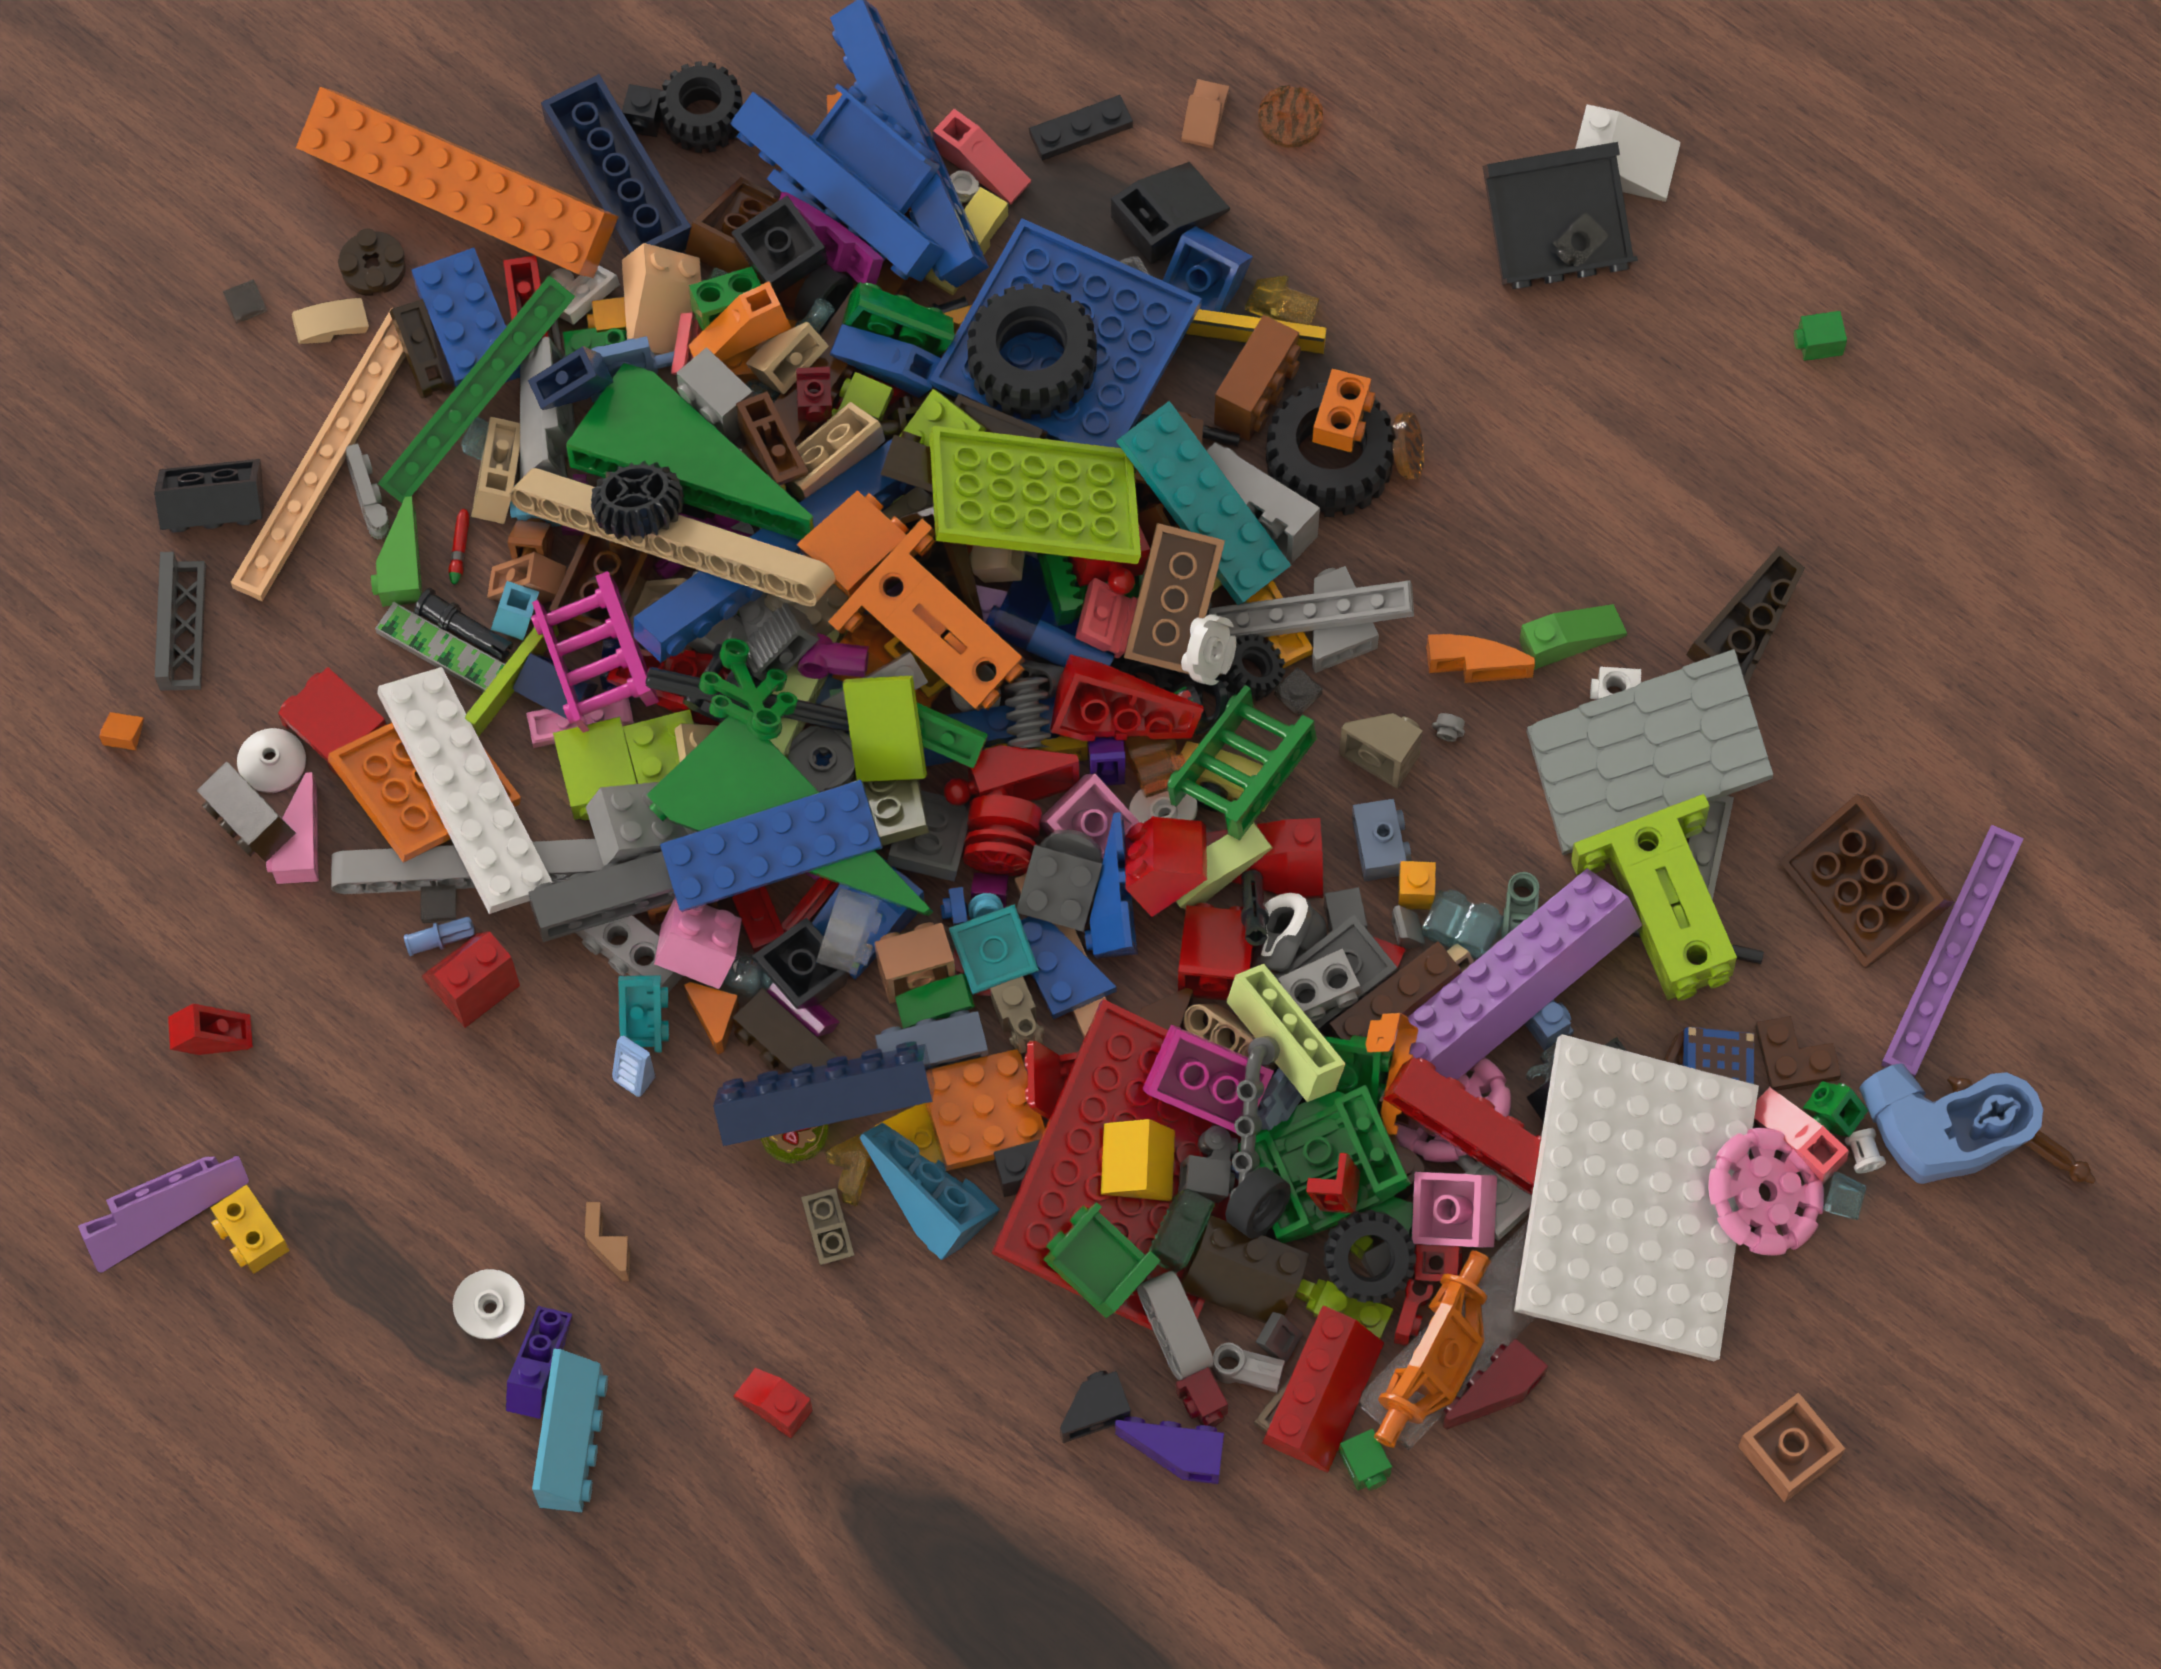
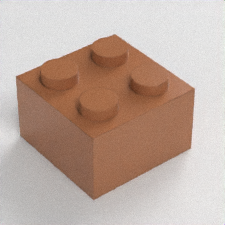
[875,922,955,1004]
[1738,1393,1846,1503]

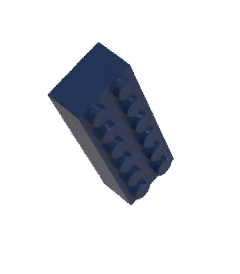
[541,74,691,257]
[713,1041,935,1146]

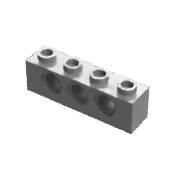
[569,915,684,993]

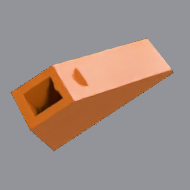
[688,282,791,361]

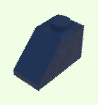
[528,346,614,410]

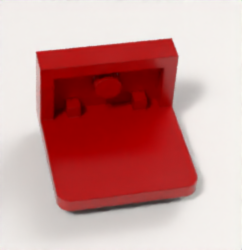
[1024,1041,1079,1120]

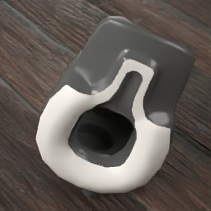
[1252,893,1327,972]

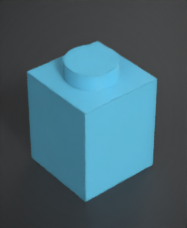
[491,581,539,640]

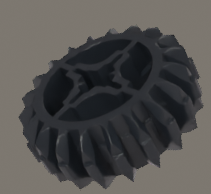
[591,460,684,541]

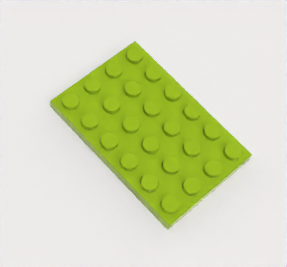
[930,426,1141,564]

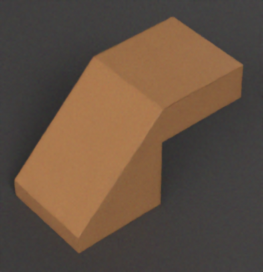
[585,1202,631,1281]

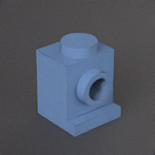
[1525,999,1574,1051]

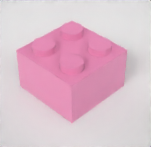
[654,897,742,989]
[1412,1172,1497,1247]

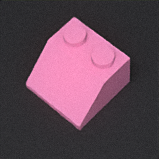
[1040,774,1139,858]

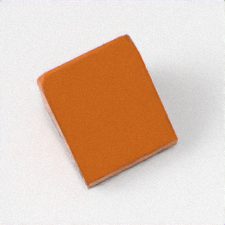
[99,712,144,751]

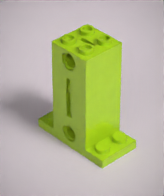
[1571,794,1737,1001]

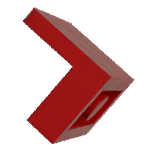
[1306,1153,1360,1213]

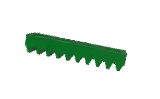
[1036,553,1084,626]

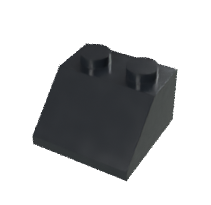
[752,917,851,1010]

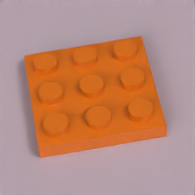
[925,1049,1045,1171]

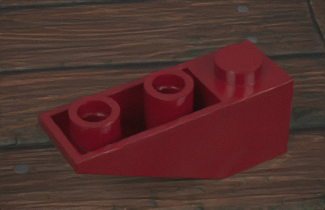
[1443,1339,1548,1429]

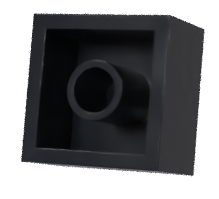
[731,196,829,295]

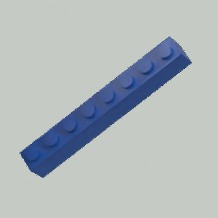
[730,92,945,282]

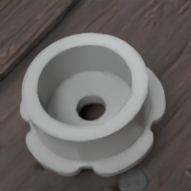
[1432,713,1465,742]

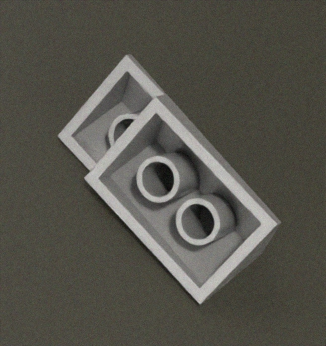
[520,336,576,480]

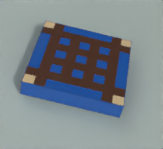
[1683,1027,1754,1084]

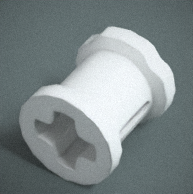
[1844,1128,1886,1174]

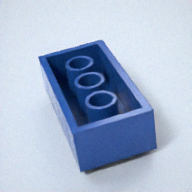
[411,248,520,387]

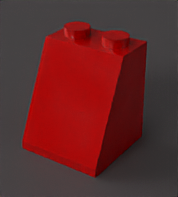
[1178,903,1253,1001]
[422,931,520,1028]

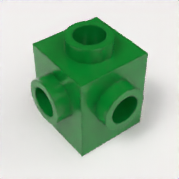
[1803,1081,1869,1137]

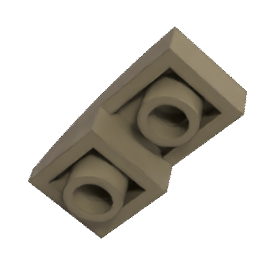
[801,1188,855,1265]

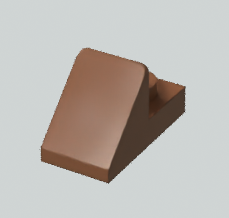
[1181,79,1229,149]

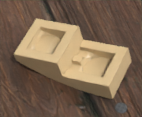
[292,298,369,344]

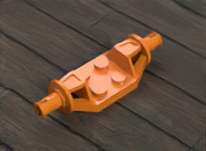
[1374,1250,1491,1448]

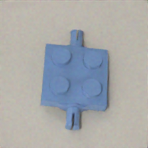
[591,336,674,402]

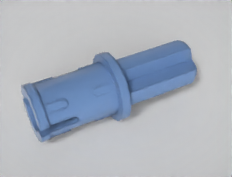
[404,917,475,956]

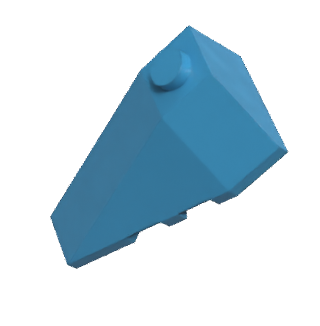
[860,1123,1000,1260]

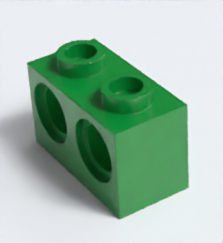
[689,266,761,331]

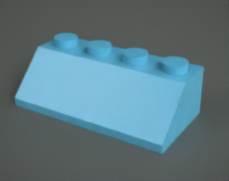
[532,1349,608,1512]

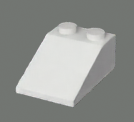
[1575,104,1681,202]

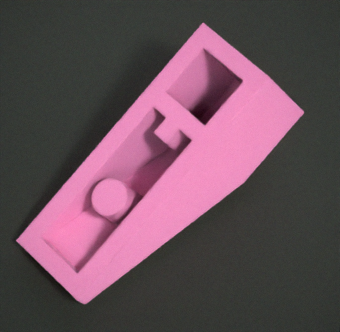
[266,772,319,884]

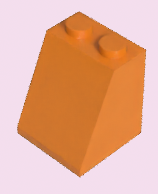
[797,490,909,598]

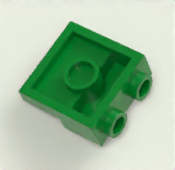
[1323,1035,1393,1112]

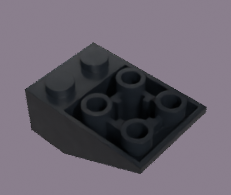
[1111,162,1230,264]

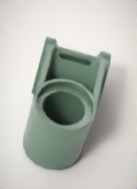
[1501,872,1539,939]

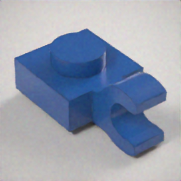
[940,887,968,926]

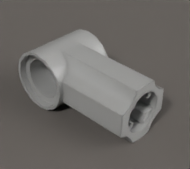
[1212,1343,1285,1393]

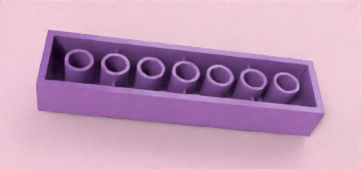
[1390,868,1642,1080]

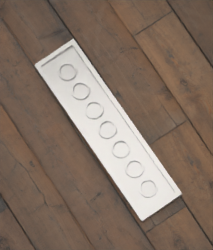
[377,667,553,914]

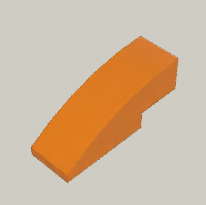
[1426,634,1535,683]

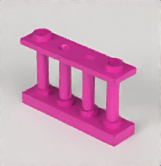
[531,571,659,733]

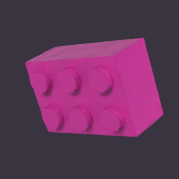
[1143,1024,1274,1132]

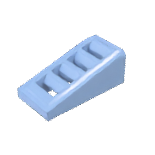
[612,1036,655,1097]

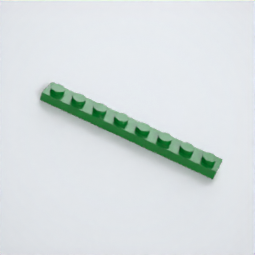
[377,275,575,503]

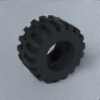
[659,61,743,153]
[1323,1210,1416,1303]

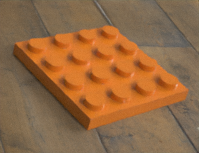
[328,723,521,863]

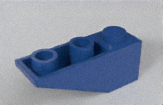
[829,324,942,398]

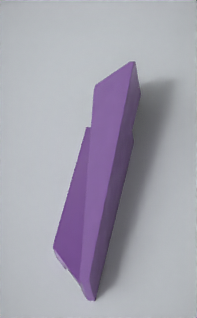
[78,1156,249,1273]

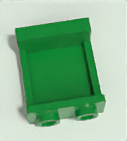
[1043,1202,1161,1318]

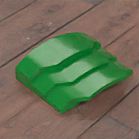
[1238,1085,1411,1243]

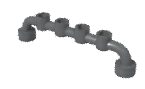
[1230,1036,1280,1236]

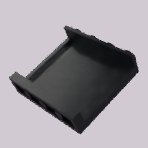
[1482,142,1638,290]

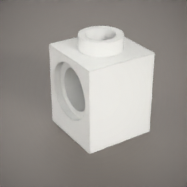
[1590,667,1641,700]

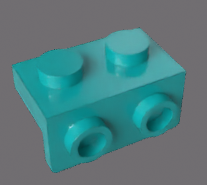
[618,975,669,1052]

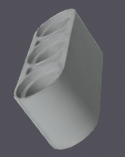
[1137,1271,1213,1380]

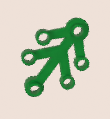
[699,638,798,740]

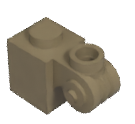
[990,976,1045,1054]

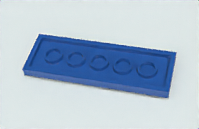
[660,780,883,912]

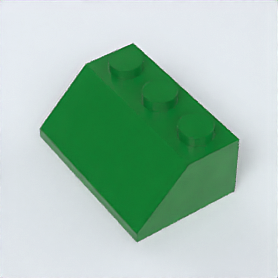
[841,282,955,357]

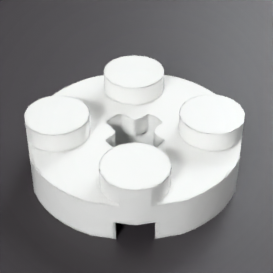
[1181,615,1236,685]

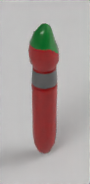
[448,508,469,585]

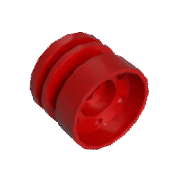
[962,795,1042,876]

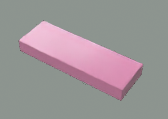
[526,697,634,748]

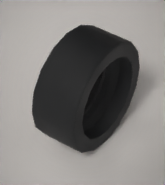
[794,265,854,332]
[1225,1167,1291,1239]

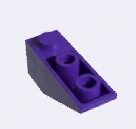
[506,1306,572,1419]
[1115,1417,1224,1484]

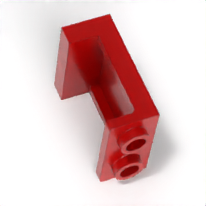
[278,667,387,778]

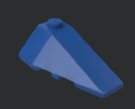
[1085,812,1138,959]

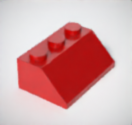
[1125,816,1207,917]

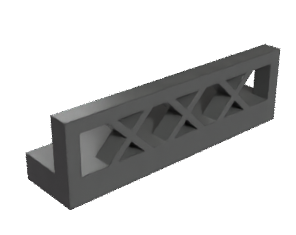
[155,552,206,691]

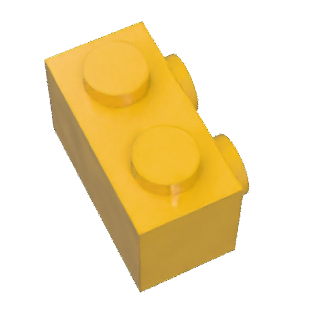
[211,1184,290,1274]

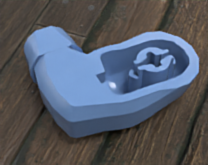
[1859,1063,2043,1184]

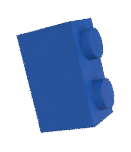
[1162,226,1253,313]

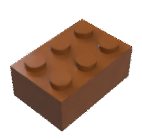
[1214,315,1301,442]

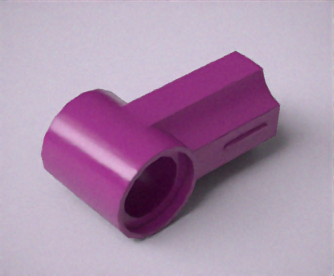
[797,633,869,679]

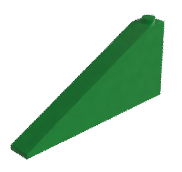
[566,363,814,540]
[646,715,933,917]

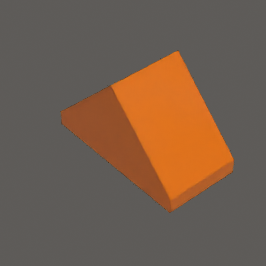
[684,982,740,1055]

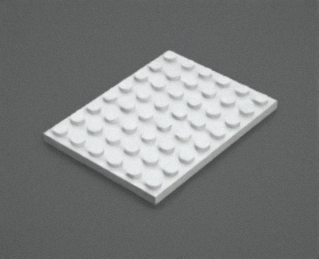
[1514,1034,1759,1361]

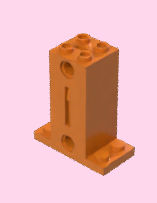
[828,519,1025,711]

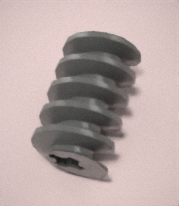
[1004,677,1051,749]

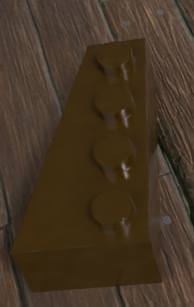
[1686,546,1805,687]

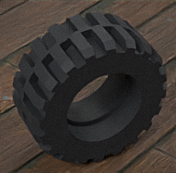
[967,283,1097,419]
[1266,382,1396,517]

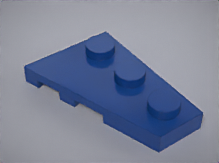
[1021,916,1117,1020]

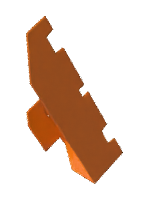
[1366,1013,1418,1135]

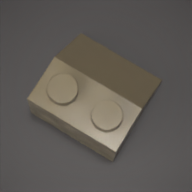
[1339,713,1423,789]

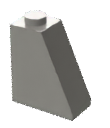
[1312,566,1379,673]

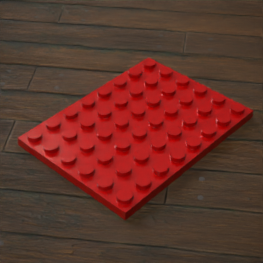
[991,999,1260,1331]

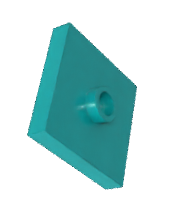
[949,904,1039,995]

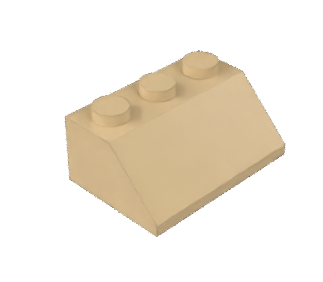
[785,402,885,501]

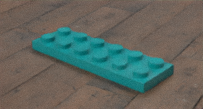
[1116,401,1291,606]

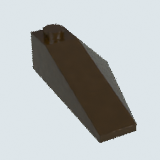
[898,504,984,622]

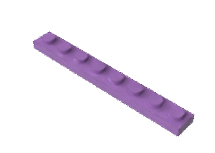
[1881,825,2024,1078]

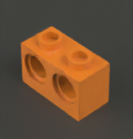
[1312,368,1375,453]

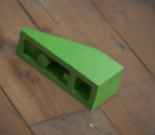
[371,496,422,607]
[1519,604,1627,670]

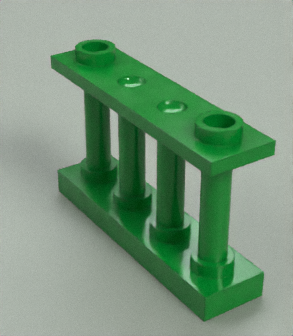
[1167,685,1317,840]

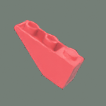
[933,109,1031,205]
[1754,1087,1849,1184]

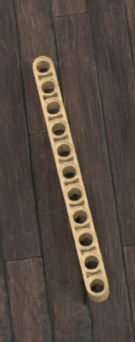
[509,468,835,607]

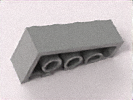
[1207,442,1320,564]

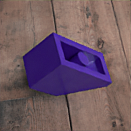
[1088,737,1125,786]

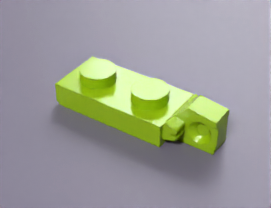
[1294,1279,1393,1339]

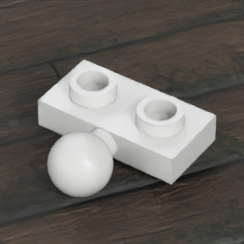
[550,266,620,325]

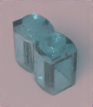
[1421,890,1503,959]

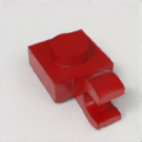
[1394,1279,1433,1346]

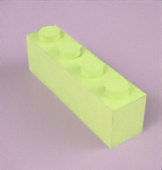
[1227,964,1345,1102]

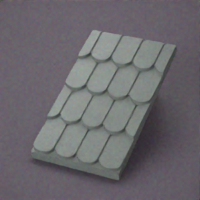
[1526,649,1773,855]

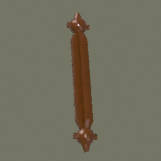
[1947,1076,2096,1184]

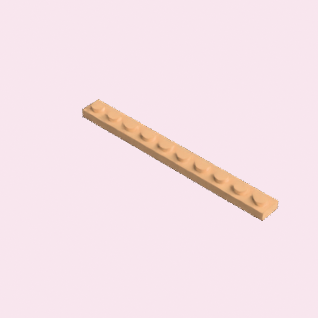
[231,308,406,601]

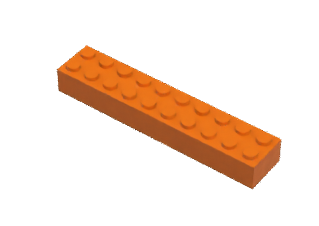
[296,87,619,278]

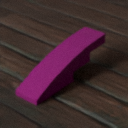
[779,192,884,285]

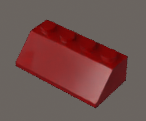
[1262,1305,1384,1473]

